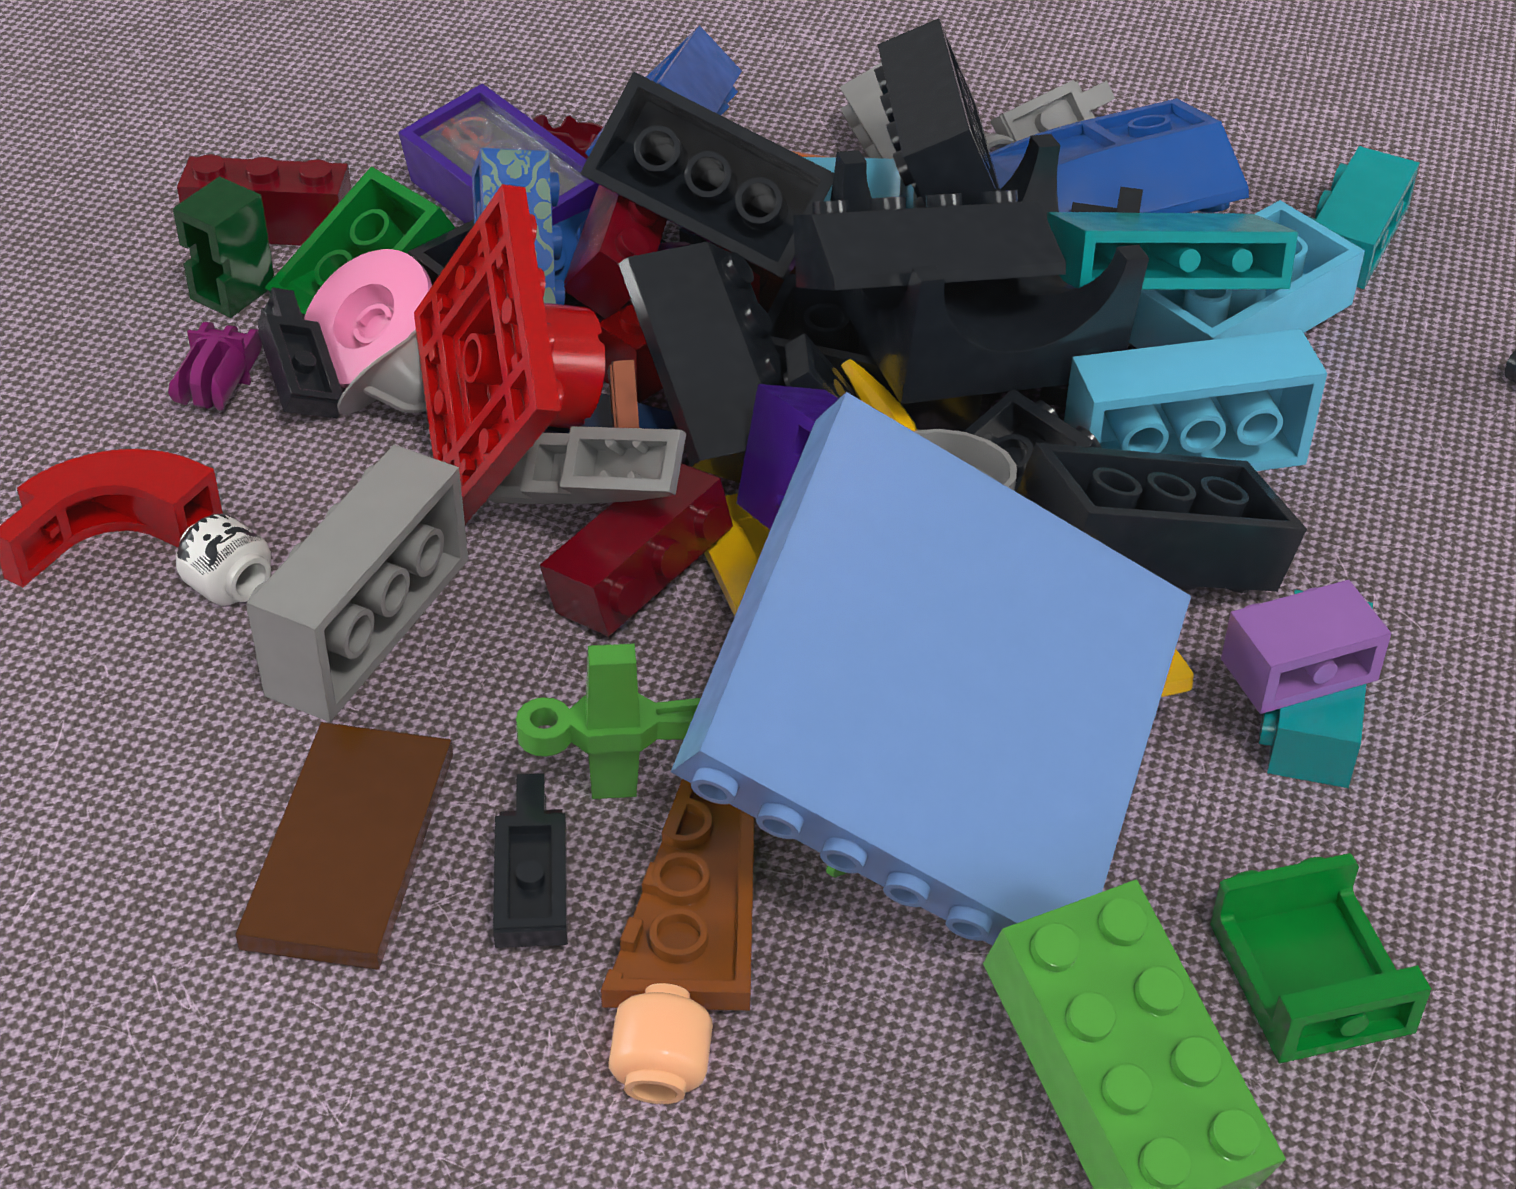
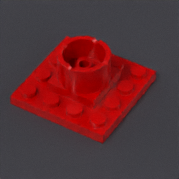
[414,184,605,525]

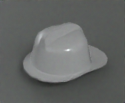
[337,329,427,415]

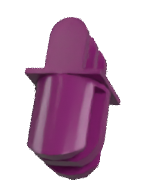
[168,322,262,411]

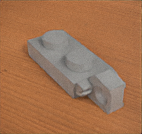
[990,80,1115,142]

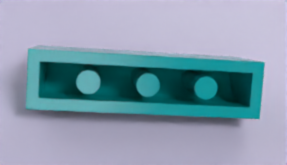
[1047,212,1298,290]

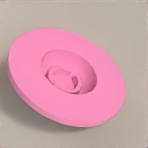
[304,249,432,388]

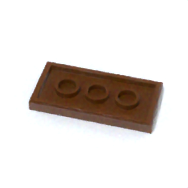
[235,722,453,970]

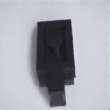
[258,287,343,419]
[493,773,568,948]

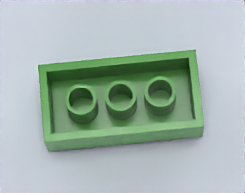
[983,879,1286,1189]

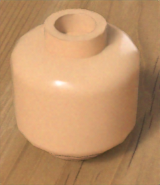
[609,983,713,1104]

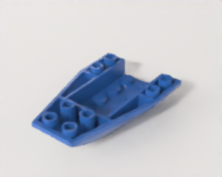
[990,98,1249,213]

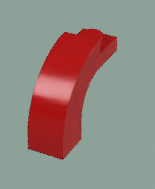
[0,449,223,588]

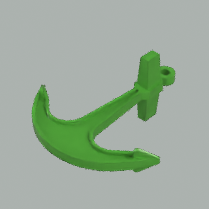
[516,643,846,878]

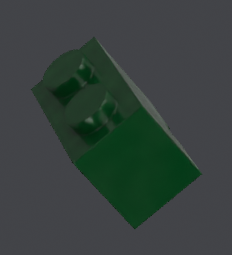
[173,176,274,318]

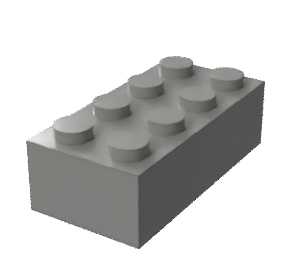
[246,445,468,722]

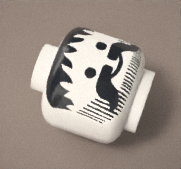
[176,514,271,606]

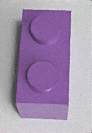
[1221,580,1391,714]

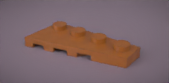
[601,779,755,1011]

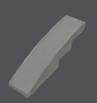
[488,426,686,504]

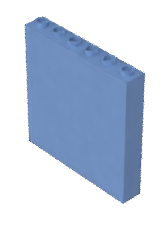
[671,392,1191,946]

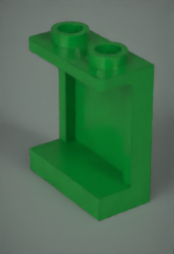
[1210,853,1431,1064]

